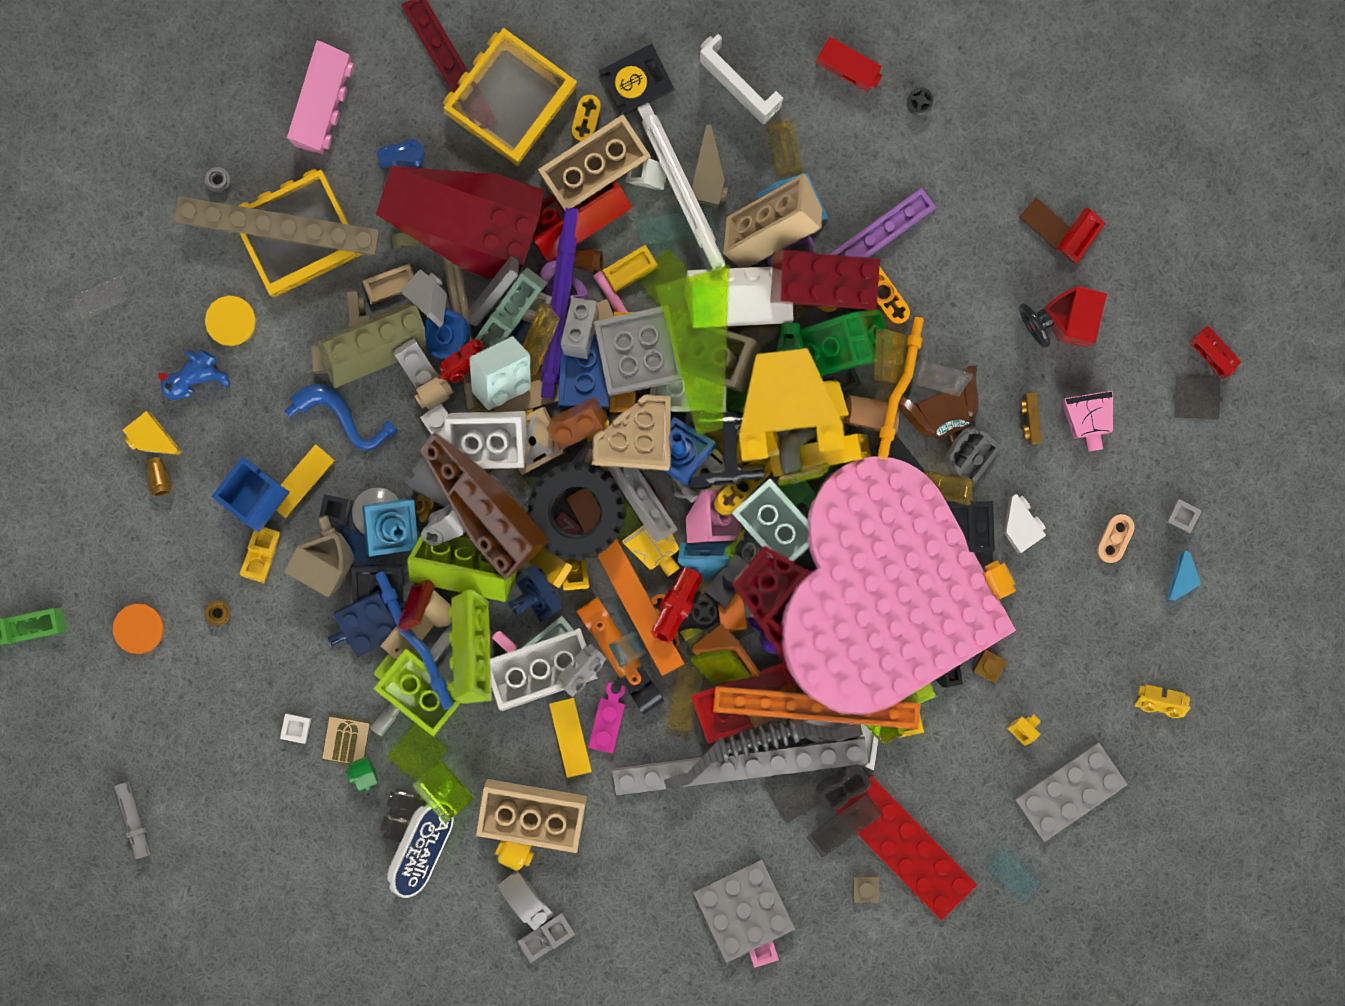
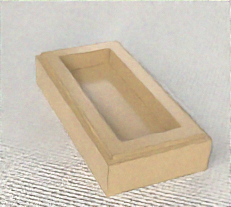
[363,263,414,305]

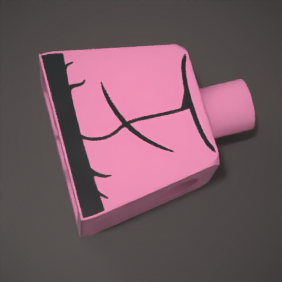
[1061,391,1113,452]

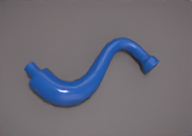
[284,384,398,450]

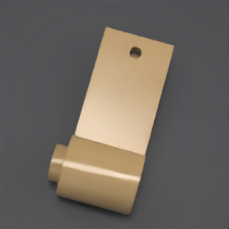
[381,589,452,660]

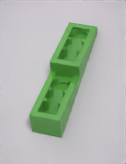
[0,607,67,645]

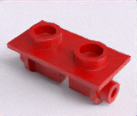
[439,339,483,382]

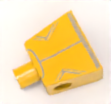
[622,525,680,577]

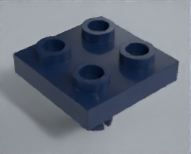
[508,565,562,622]

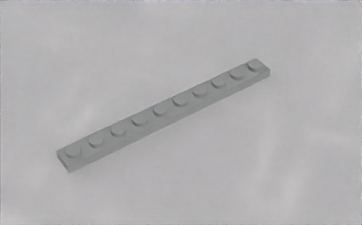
[613,737,868,795]

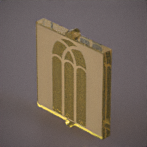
[322,716,371,766]

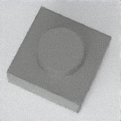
[1166,499,1202,533]

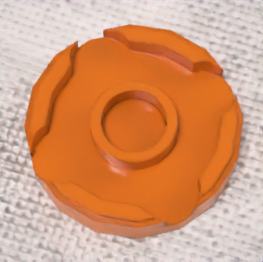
[113,604,165,654]

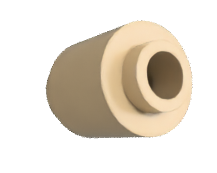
[415,377,454,410]

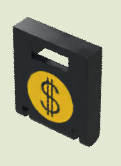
[599,43,675,116]

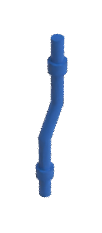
[375,571,453,710]

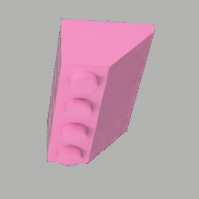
[287,40,354,155]

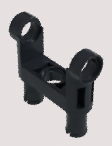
[684,410,764,490]

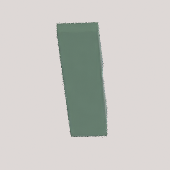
[474,268,547,351]

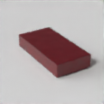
[397,580,435,631]

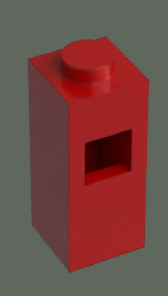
[816,36,883,92]

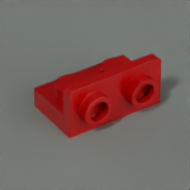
[1189,326,1241,379]

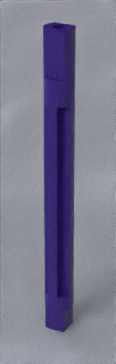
[541,207,579,399]

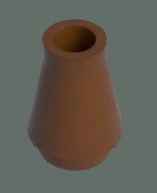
[573,248,603,274]

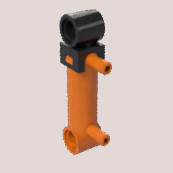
[576,597,665,715]

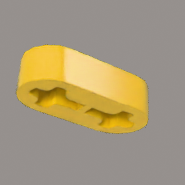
[572,95,601,142]

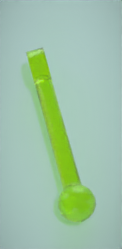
[725,526,747,557]

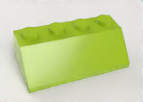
[408,534,517,602]
[449,589,492,704]

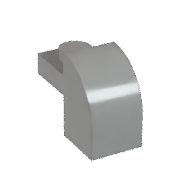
[498,871,554,931]

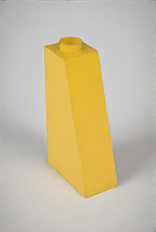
[767,434,871,477]

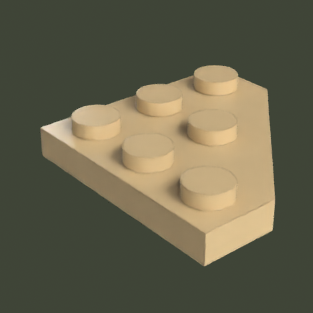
[592,394,671,470]

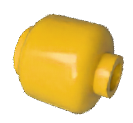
[495,840,534,871]

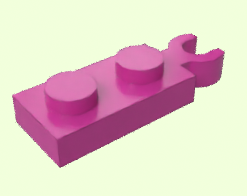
[588,682,625,754]

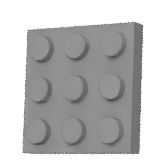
[594,305,684,396]
[694,860,795,963]

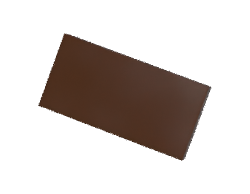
[1019,198,1071,250]

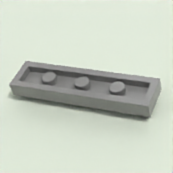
[606,466,678,543]

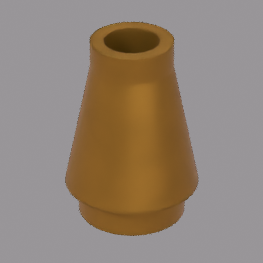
[146,457,173,497]

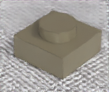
[853,876,879,903]

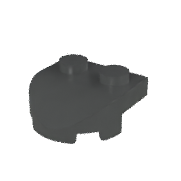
[946,427,1002,487]

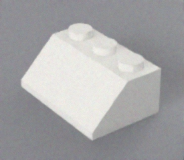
[444,411,527,469]

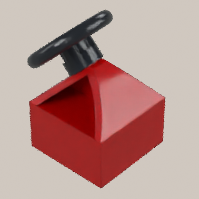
[1019,286,1107,348]

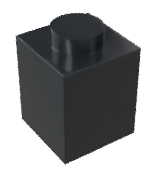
[319,494,353,525]

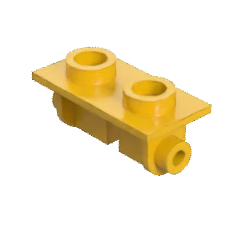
[1134,684,1191,718]

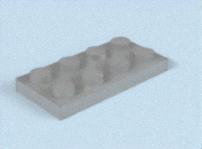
[1015,742,1128,842]

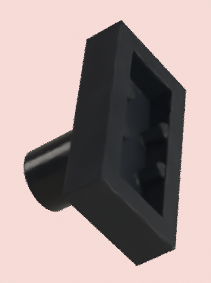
[704,553,749,609]

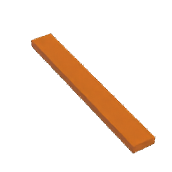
[566,488,685,676]
[714,686,920,729]

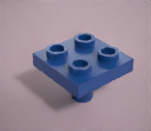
[663,417,716,485]

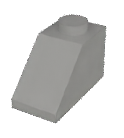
[400,269,447,328]

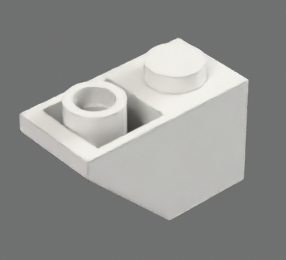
[1003,494,1046,553]

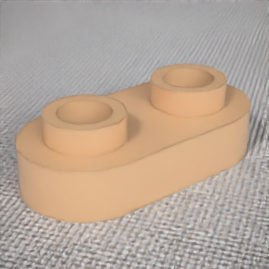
[1097,515,1134,563]

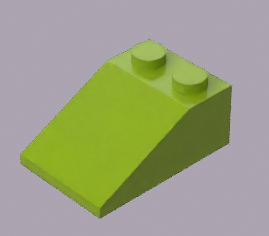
[373,649,460,737]

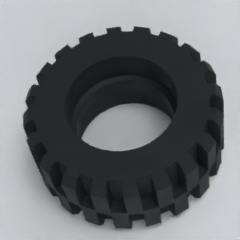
[527,461,626,560]

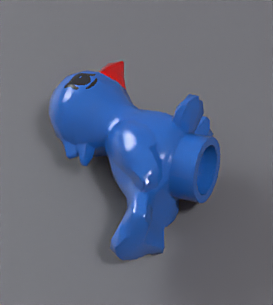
[158,349,231,400]

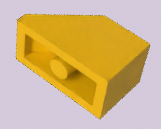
[123,411,182,455]

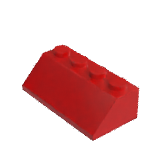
[532,180,632,262]

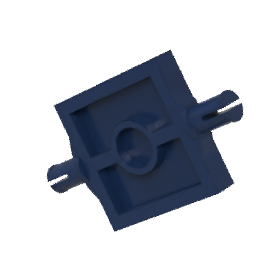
[328,590,406,658]

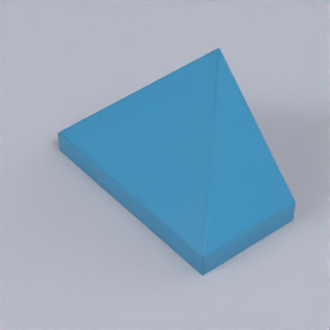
[678,543,731,582]
[1165,551,1201,600]

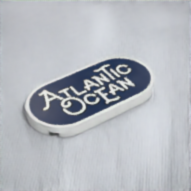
[387,800,454,898]

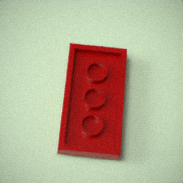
[690,662,797,744]

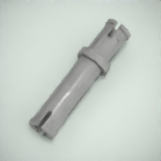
[113,781,151,860]

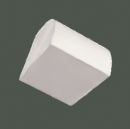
[626,158,666,190]

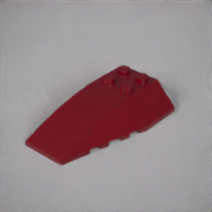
[376,165,544,281]
[732,546,812,672]

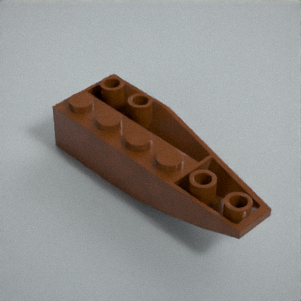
[420,432,550,580]

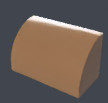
[842,394,899,433]

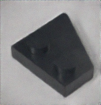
[946,501,995,552]

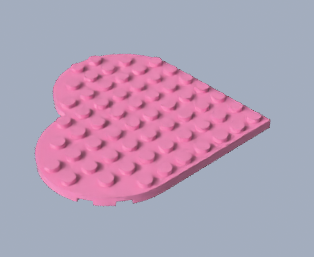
[782,457,1016,714]

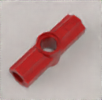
[650,567,703,643]

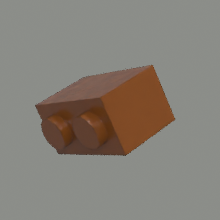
[547,397,607,451]

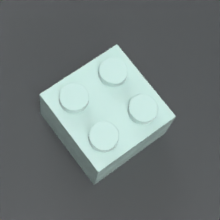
[470,336,531,411]

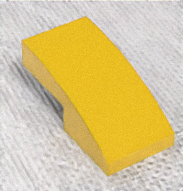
[240,527,280,584]

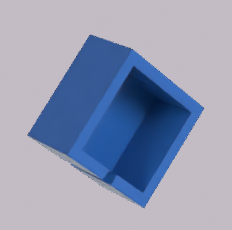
[211,456,290,532]

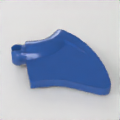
[377,139,425,168]

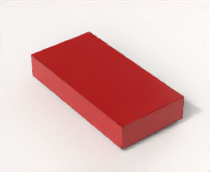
[1057,207,1105,264]

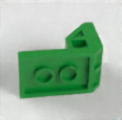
[788,309,895,377]

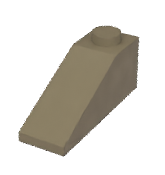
[692,124,728,208]

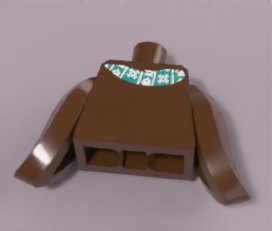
[898,365,979,447]

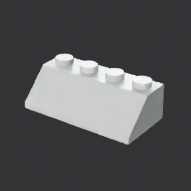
[684,267,793,328]
[490,628,598,711]

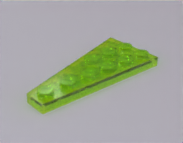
[655,265,730,435]

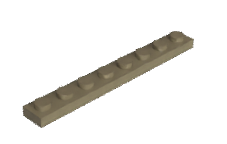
[174,196,380,256]

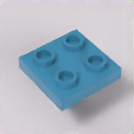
[362,498,418,557]

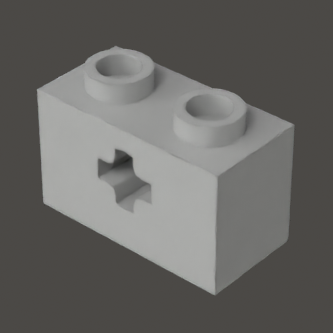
[561,297,599,359]

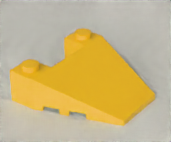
[739,349,845,461]

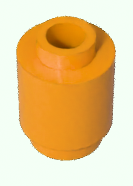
[982,560,1016,600]

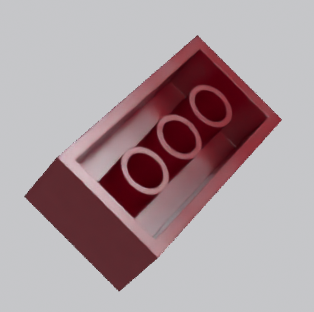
[770,250,880,311]

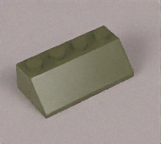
[315,303,426,388]

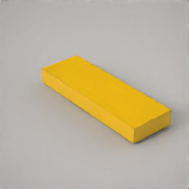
[276,444,335,518]
[549,698,592,778]

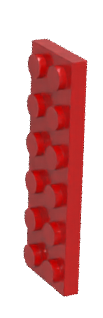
[835,775,978,921]

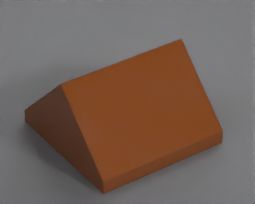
[693,624,760,680]

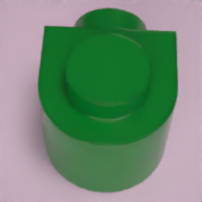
[346,756,378,791]

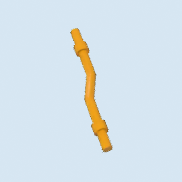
[878,317,924,460]

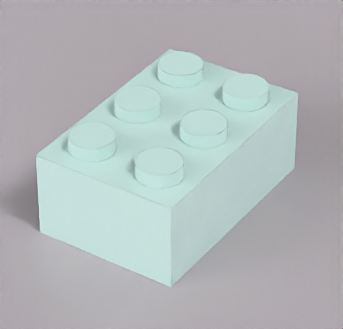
[732,479,809,561]

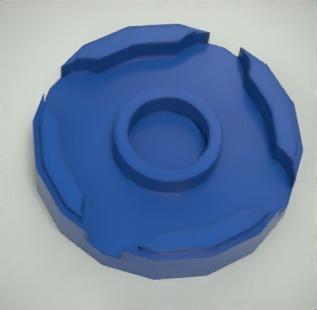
[424,310,470,359]

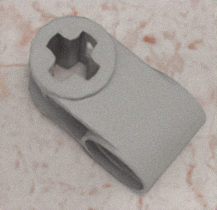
[421,504,466,546]

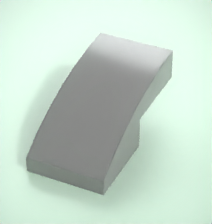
[516,913,575,963]

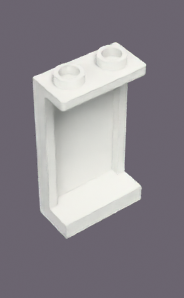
[700,34,783,125]

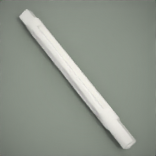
[637,103,725,271]

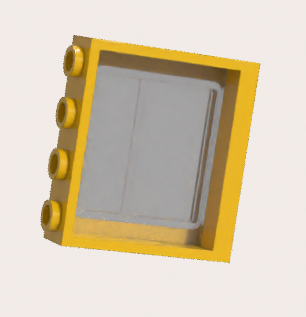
[443,28,577,167]
[238,169,363,298]

